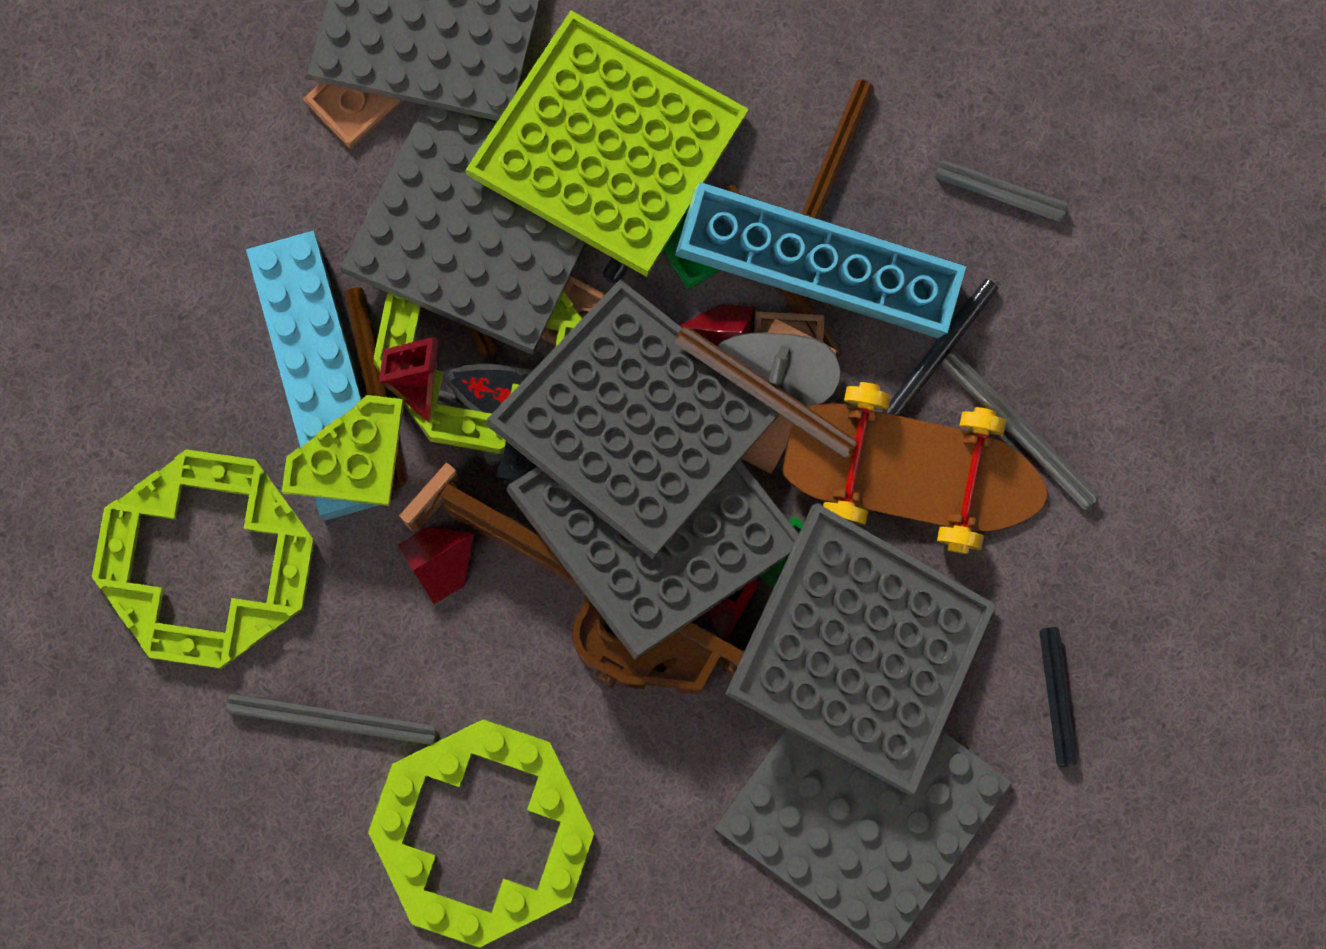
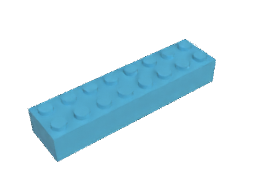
[675,182,966,338]
[246,230,392,521]

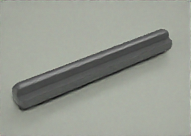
[935,160,1068,221]

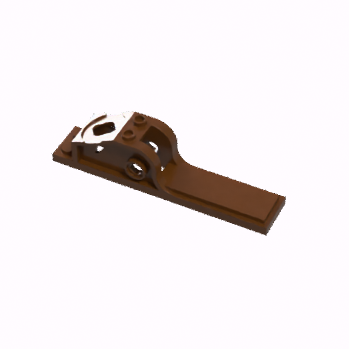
[440,483,744,695]

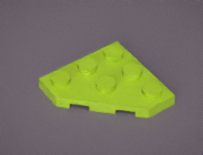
[282,395,404,506]

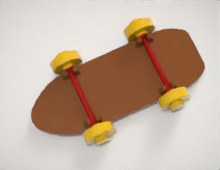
[782,382,1047,554]

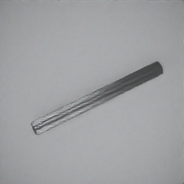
[941,351,1099,509]
[226,694,437,745]

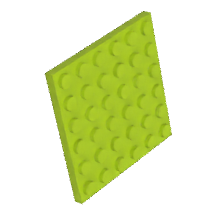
[466,10,749,277]

